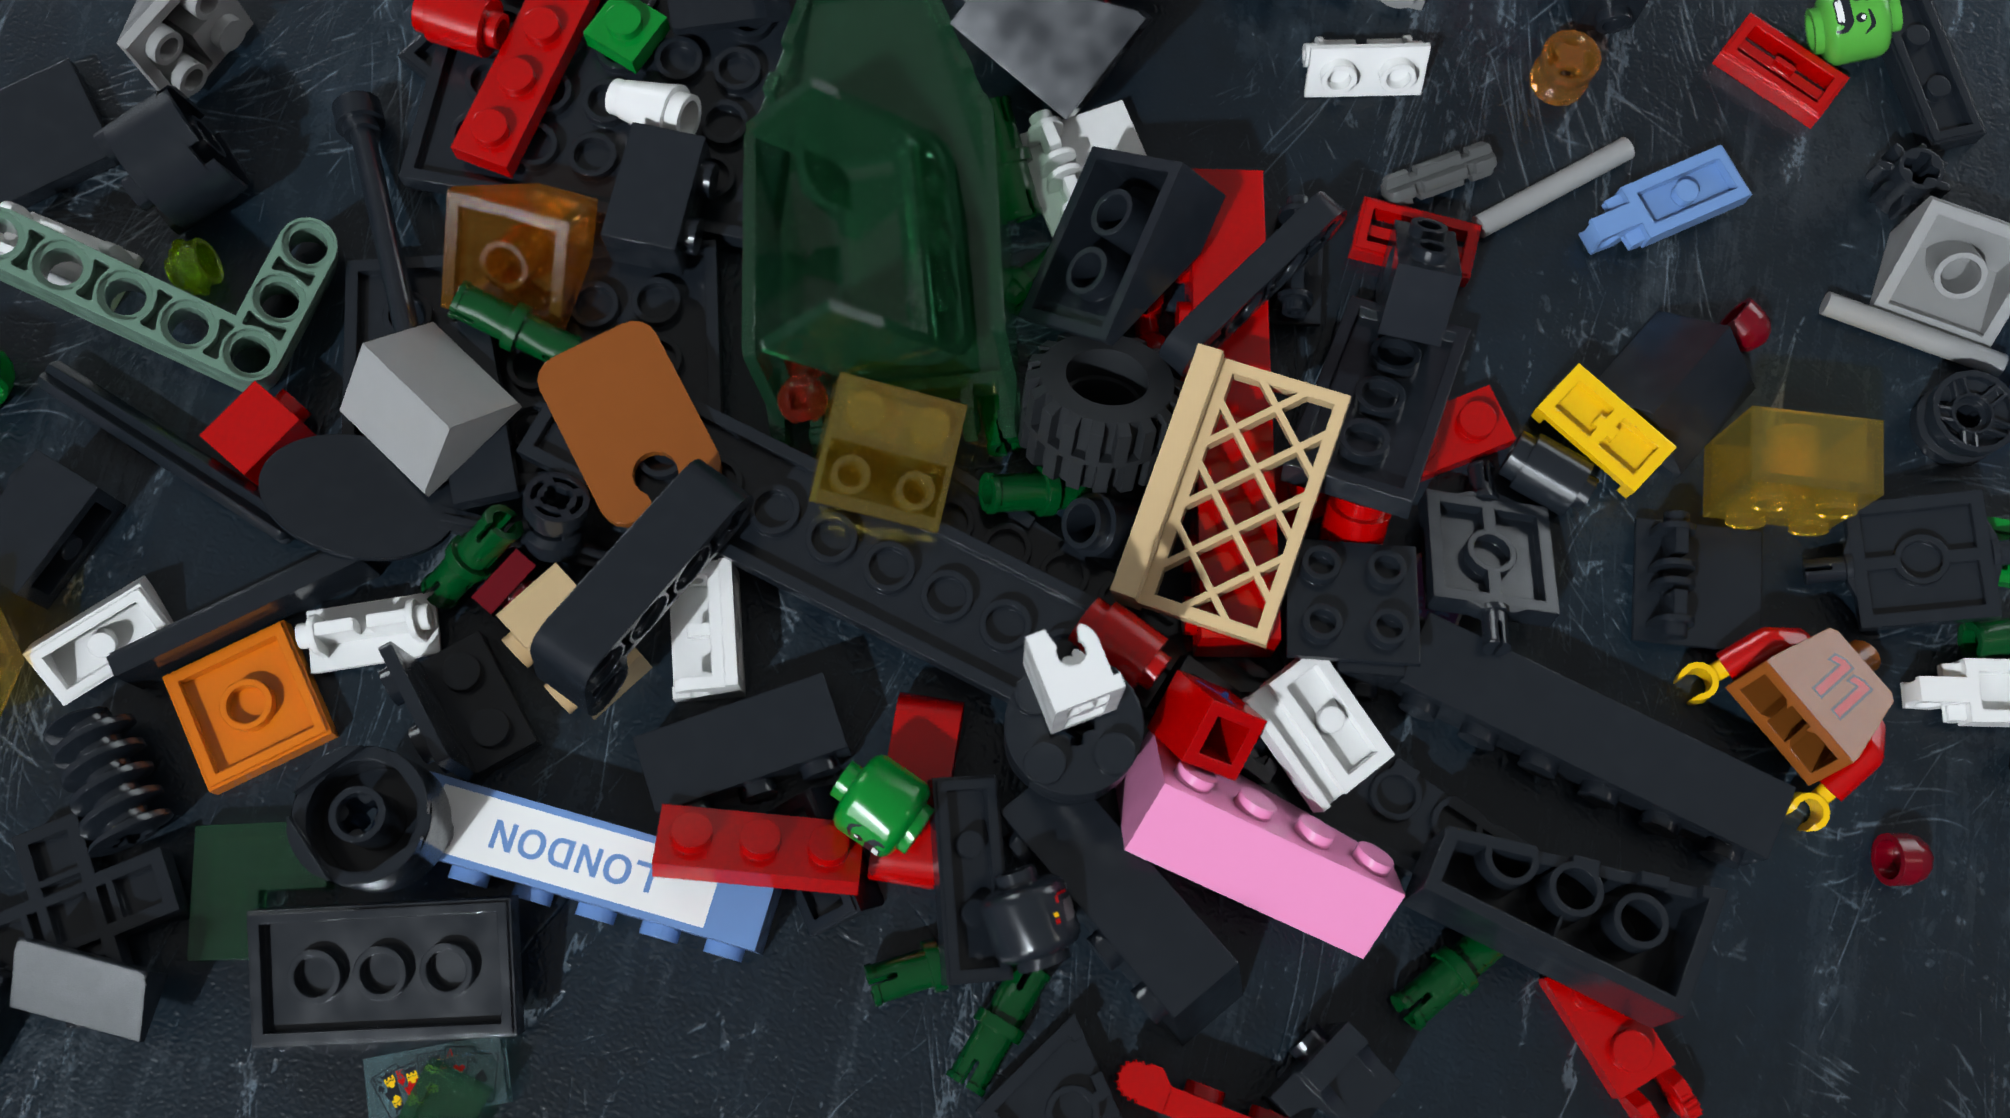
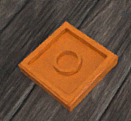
[162,620,339,795]

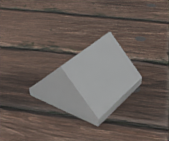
[1869,195,2010,348]
[340,322,522,497]

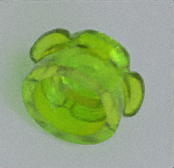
[164,237,224,296]

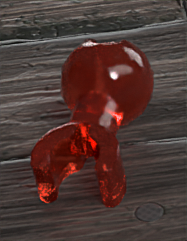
[777,338,830,424]

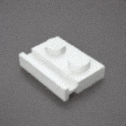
[1242,658,1395,812]

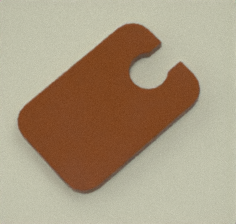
[537,321,723,528]

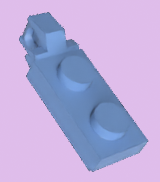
[1579,144,1752,255]

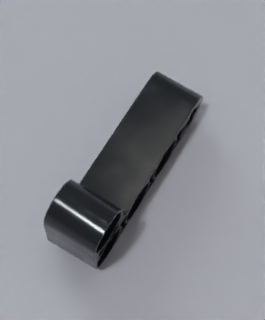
[530,459,754,717]

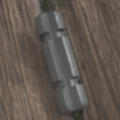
[1380,141,1497,206]

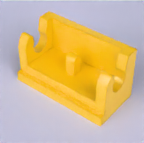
[1531,363,1677,499]

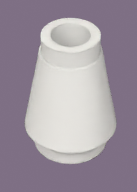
[605,78,702,134]

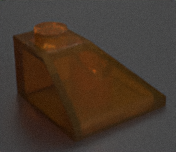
[441,183,598,330]

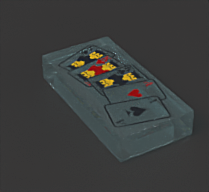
[363,1037,513,1118]

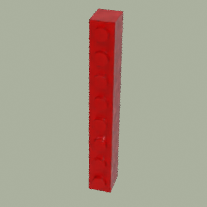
[1174,169,1281,658]

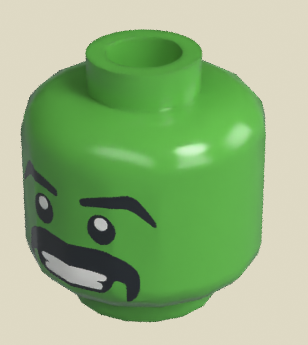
[1805,0,1903,66]

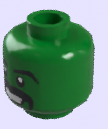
[830,755,936,857]

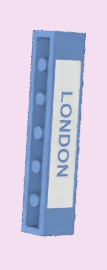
[370,771,782,963]

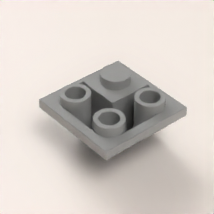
[117,0,254,98]

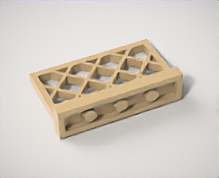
[1110,343,1351,648]

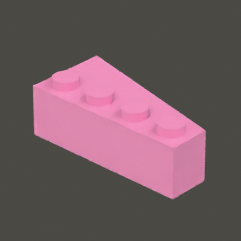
[1115,731,1406,959]

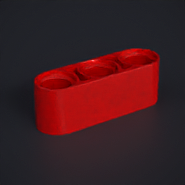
[868,692,965,890]

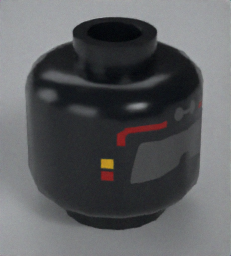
[980,864,1081,974]

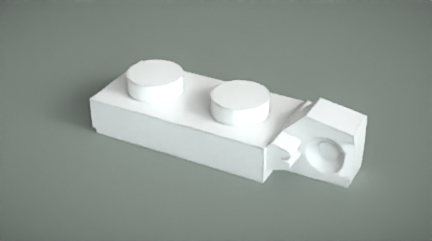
[1900,658,2010,727]

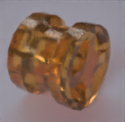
[1529,30,1602,106]

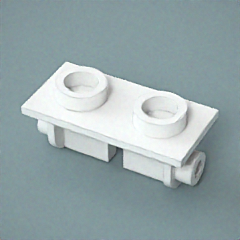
[1302,35,1431,98]
[295,591,442,674]

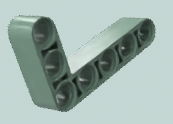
[0,207,338,392]

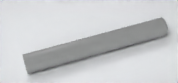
[1471,137,1635,238]
[1819,291,2009,377]

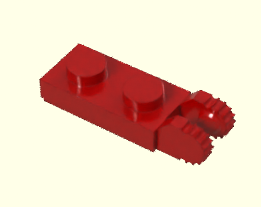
[1537,975,1703,1118]
[1114,1059,1288,1118]

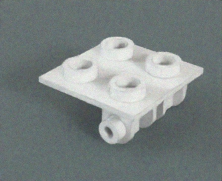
[1020,100,1147,238]

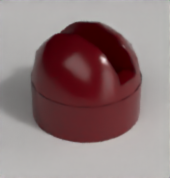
[1718,297,1771,352]
[1871,833,1934,886]

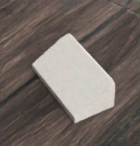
[22,575,174,706]

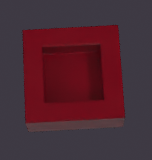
[471,548,536,615]

